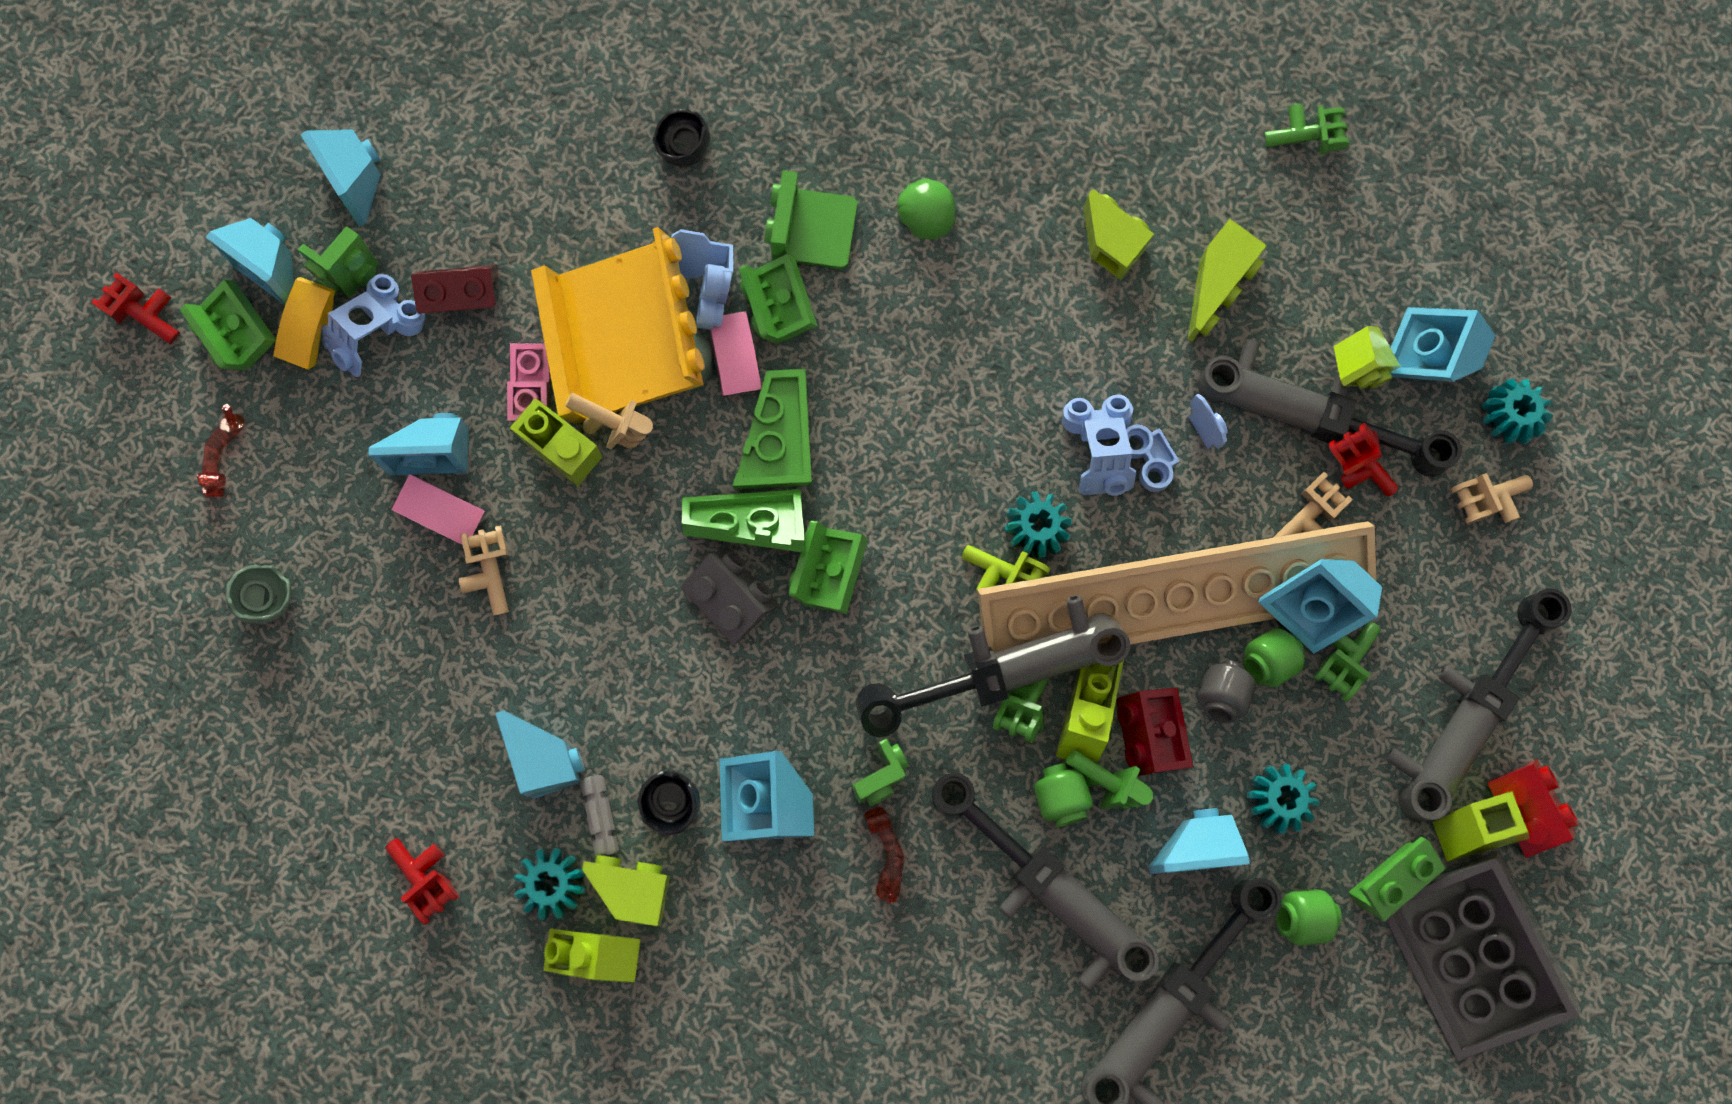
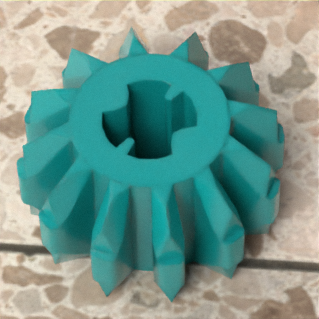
[1481,378,1554,445]
[1004,491,1072,560]
[1247,763,1320,834]
[514,848,586,920]

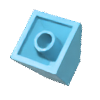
[300,129,381,227]
[206,218,294,305]
[1391,307,1496,382]
[369,413,469,475]
[1259,559,1382,653]
[495,710,585,799]
[719,751,814,841]
[1148,808,1250,874]

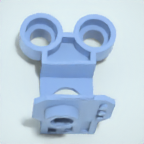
[671,230,733,330]
[321,274,425,377]
[1126,394,1228,492]
[1062,395,1136,496]

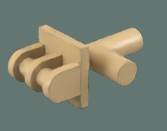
[565,392,653,449]
[1273,472,1353,538]
[1450,473,1533,524]
[459,525,509,616]

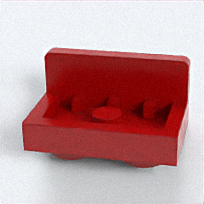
[1487,759,1579,858]

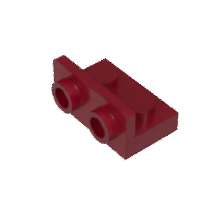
[411,264,498,314]
[1116,687,1194,777]

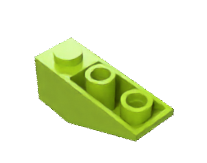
[1188,219,1267,342]
[1055,660,1124,763]

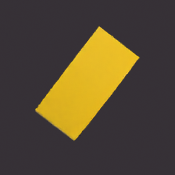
[274,277,335,370]

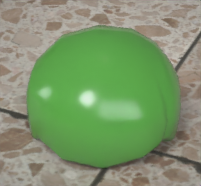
[897,178,956,240]

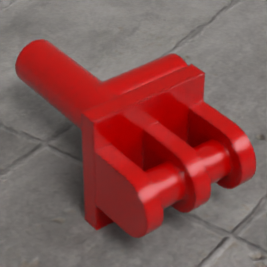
[91,273,180,345]
[1329,423,1398,496]
[385,838,460,925]

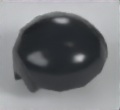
[652,109,711,167]
[637,770,701,836]

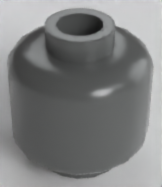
[1197,660,1256,723]

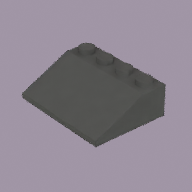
[1386,850,1581,1061]

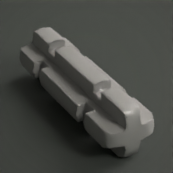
[580,775,619,856]

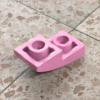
[709,311,762,396]
[507,343,550,421]
[391,474,485,544]

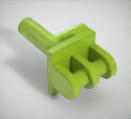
[962,545,1051,593]

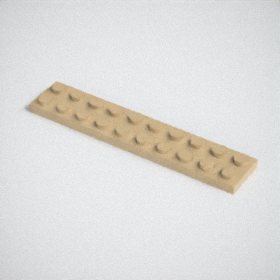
[977,521,1376,652]

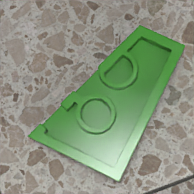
[733,369,812,490]
[682,489,805,553]

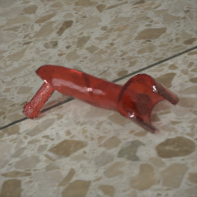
[197,404,244,497]
[864,807,904,903]

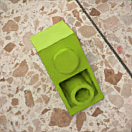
[1083,189,1154,280]
[1333,326,1401,390]
[510,398,603,487]
[1433,792,1530,862]
[582,855,670,926]
[543,928,641,982]

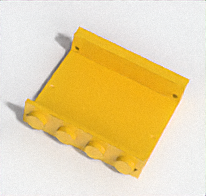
[531,227,705,424]

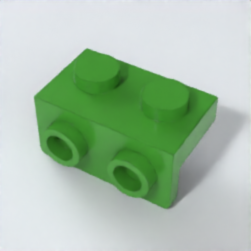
[298,226,379,298]
[739,253,818,344]
[180,279,276,370]
[789,520,868,615]
[852,739,908,807]
[1348,837,1446,922]

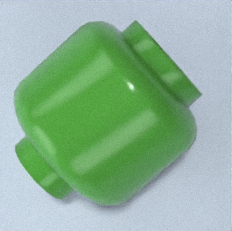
[1243,628,1305,688]
[1033,763,1093,828]
[1275,889,1342,946]

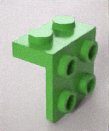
[765,170,857,270]

